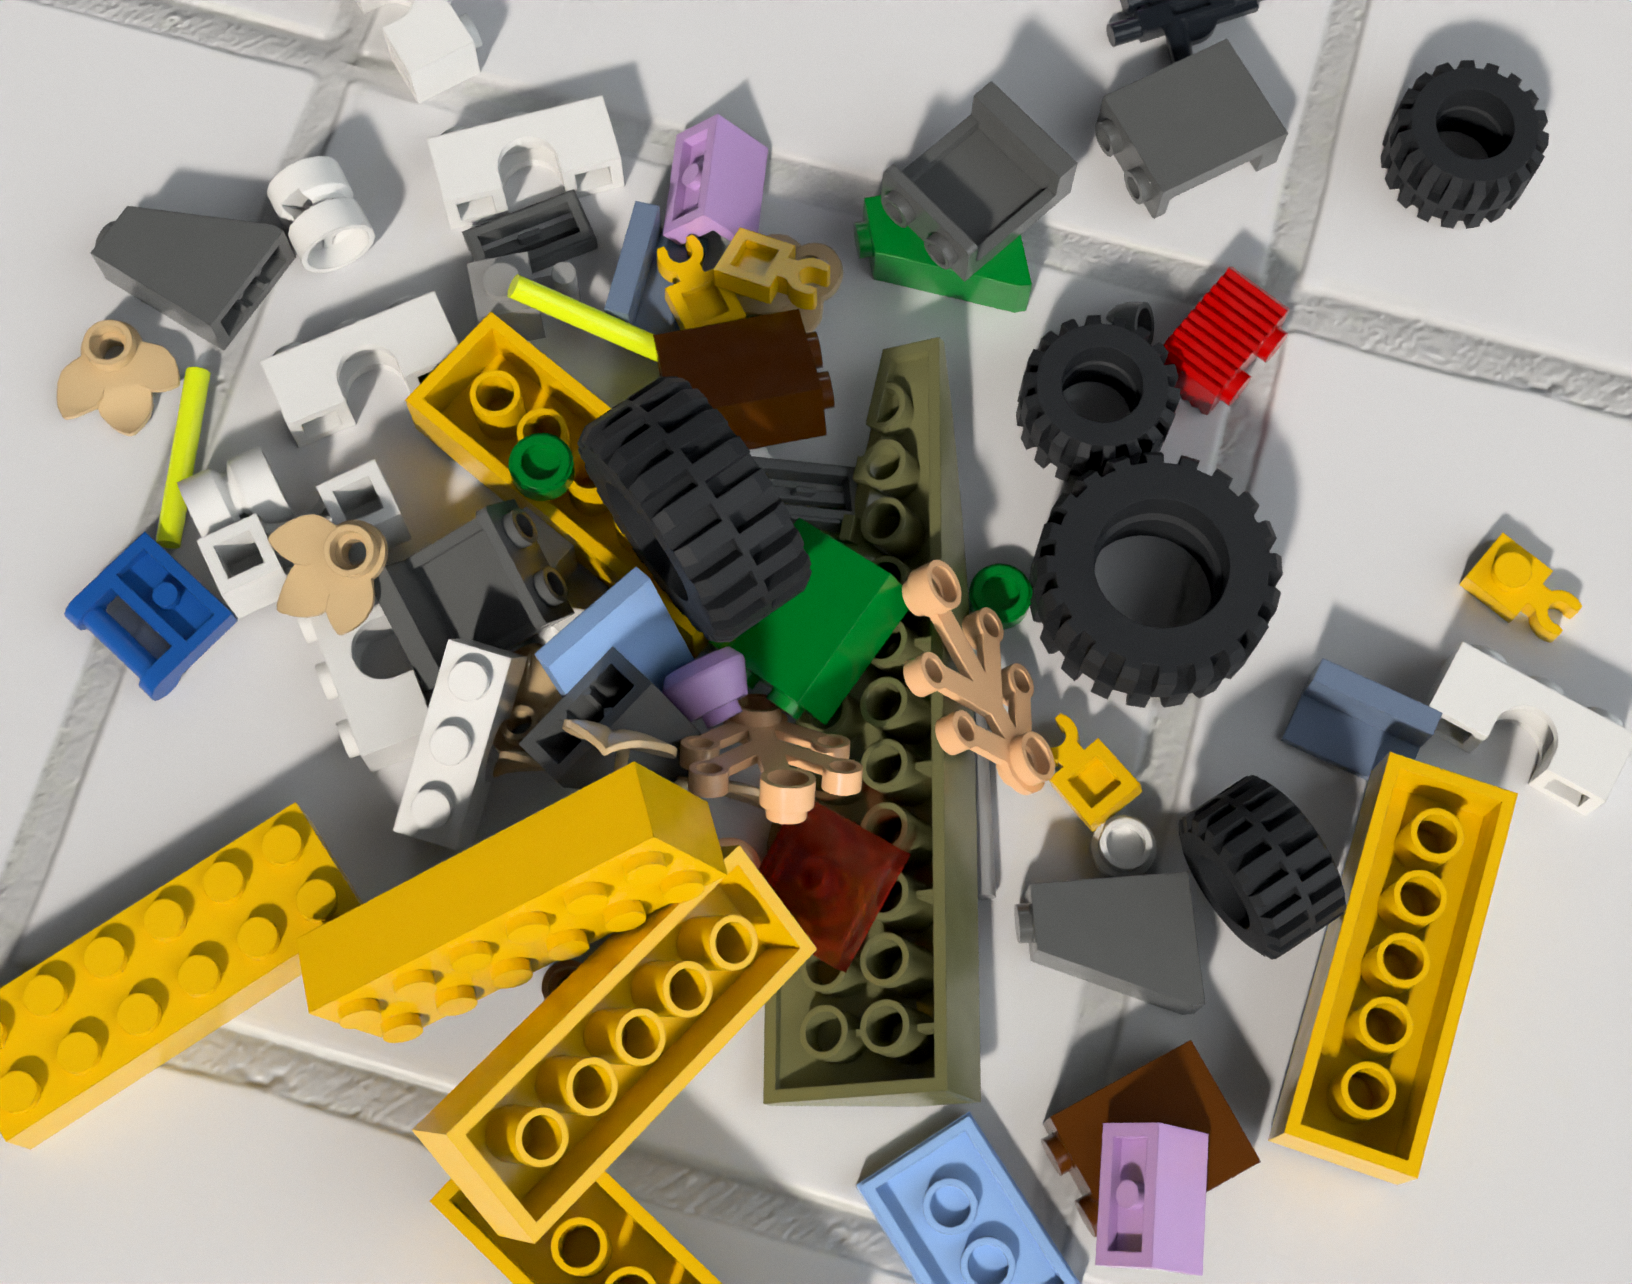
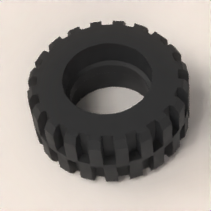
[577,376,812,642]
[1029,452,1283,708]

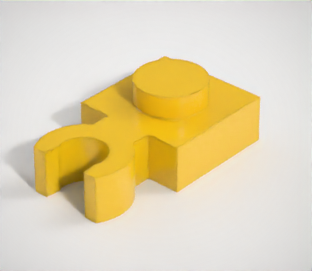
[714,227,830,310]
[657,235,746,330]
[1459,532,1582,643]
[1049,713,1142,832]

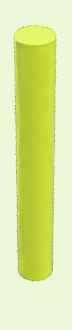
[507,274,657,362]
[155,367,211,549]

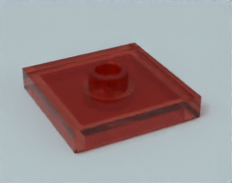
[758,801,911,973]

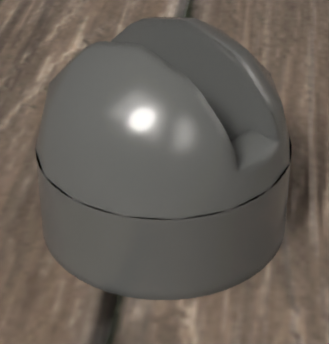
[1106,302,1154,345]

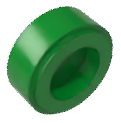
[509,433,575,501]
[968,563,1032,630]

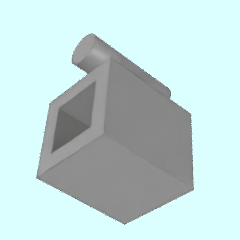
[466,251,582,341]

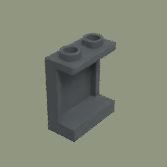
[1095,39,1288,219]
[881,81,1078,282]
[374,499,575,692]

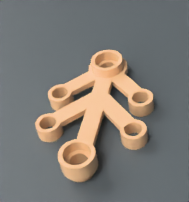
[902,560,1055,795]
[680,694,863,824]

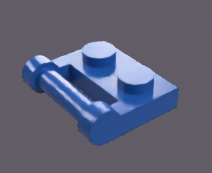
[64,532,238,701]

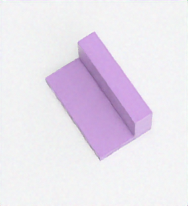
[662,114,768,246]
[1095,1122,1209,1276]

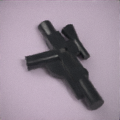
[1106,0,1264,64]

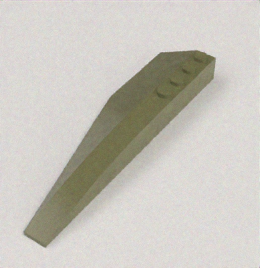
[763,337,981,1107]

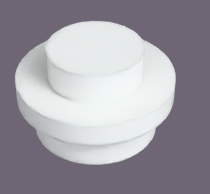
[1090,815,1157,878]

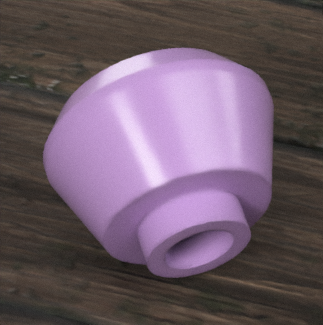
[662,646,748,729]

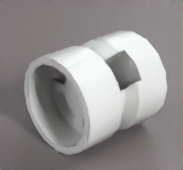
[267,156,375,273]
[177,445,295,537]

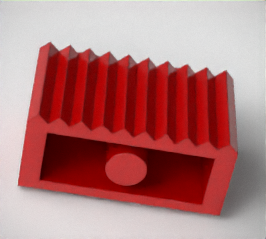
[1163,266,1290,415]

